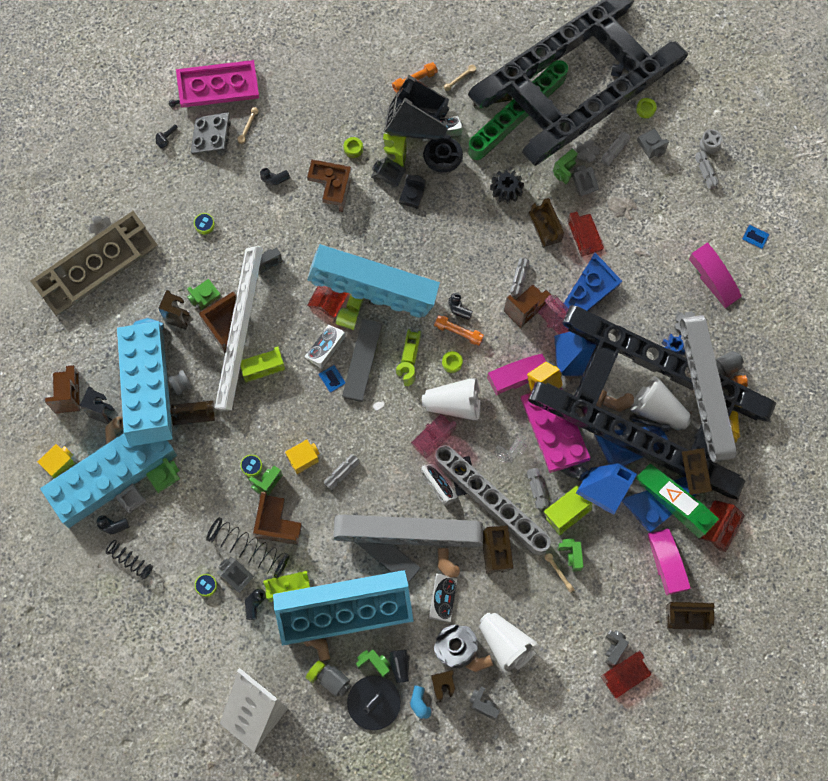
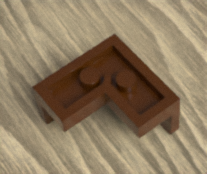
[307,159,352,212]
[504,285,552,328]
[199,291,237,353]
[45,365,80,414]
[253,492,302,545]

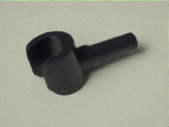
[611,63,624,77]
[155,124,178,148]

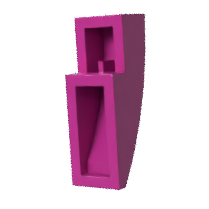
[689,242,742,309]
[487,354,547,396]
[648,529,691,596]

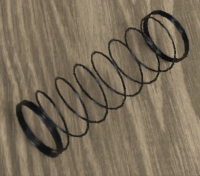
[206,517,290,579]

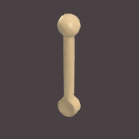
[444,65,476,91]
[238,107,259,144]
[545,553,574,593]

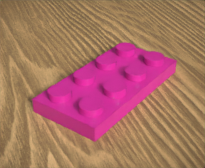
[176,60,259,108]
[521,387,590,473]

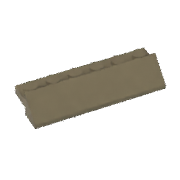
[30,211,158,317]

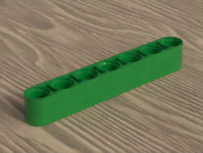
[468,60,568,160]

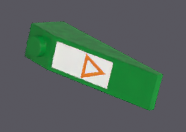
[635,463,719,539]

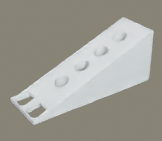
[220,668,288,752]

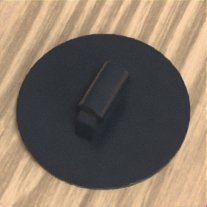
[347,675,401,730]

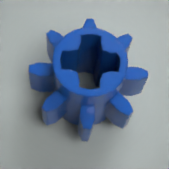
[661,334,686,356]

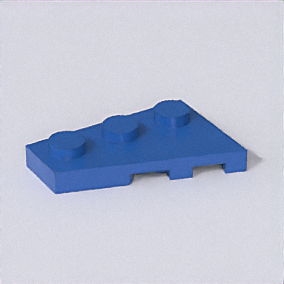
[562,253,622,311]
[622,476,697,533]

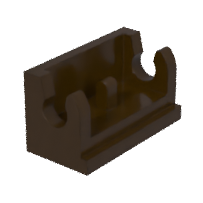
[528,198,564,248]
[158,290,190,330]
[682,448,712,495]
[483,525,514,574]
[666,602,715,630]
[430,670,455,703]

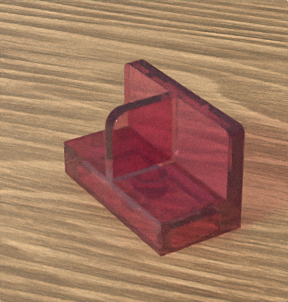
[538,295,570,335]
[411,414,457,459]

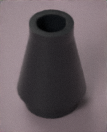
[388,649,410,683]

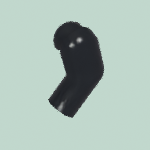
[260,168,290,186]
[448,293,473,321]
[559,466,588,481]
[96,515,130,535]
[245,589,266,620]

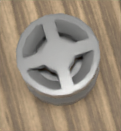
[699,129,722,154]
[168,370,192,396]

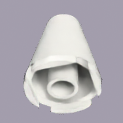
[630,376,691,431]
[422,378,481,420]
[479,613,539,675]

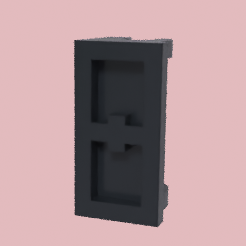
[80,386,114,424]

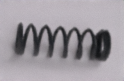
[105,539,153,580]

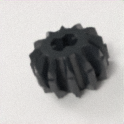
[490,168,524,204]

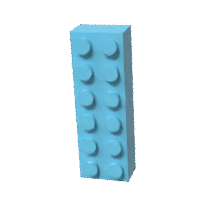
[307,244,440,318]
[117,321,173,446]
[40,433,177,528]
[273,570,414,646]

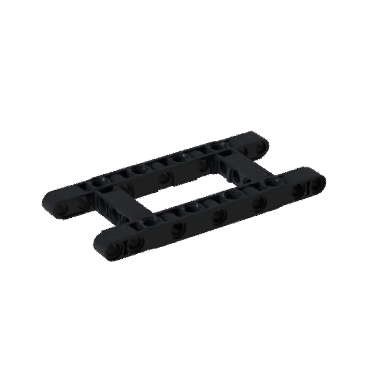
[468,0,688,166]
[528,305,776,500]

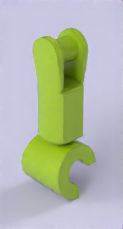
[336,295,364,330]
[396,329,421,386]

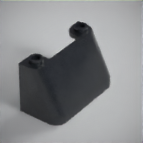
[384,75,450,140]

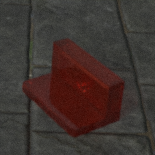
[567,211,604,257]
[307,285,348,318]
[699,500,745,552]
[600,650,651,698]

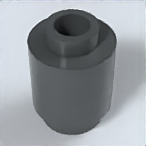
[715,351,744,377]
[317,664,351,697]

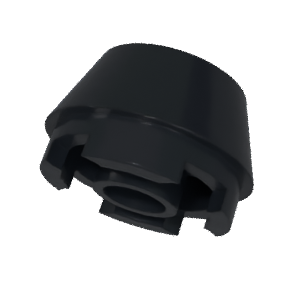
[423,135,463,175]

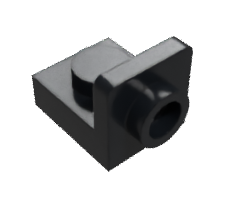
[371,157,406,188]
[399,174,426,209]

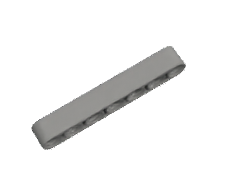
[680,315,736,462]
[435,445,551,555]
[333,515,483,548]

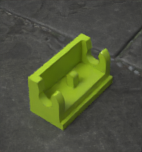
[383,133,407,168]
[240,347,285,382]
[544,486,592,536]
[263,571,310,602]

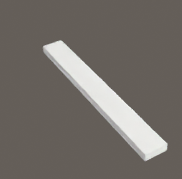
[215,246,263,411]

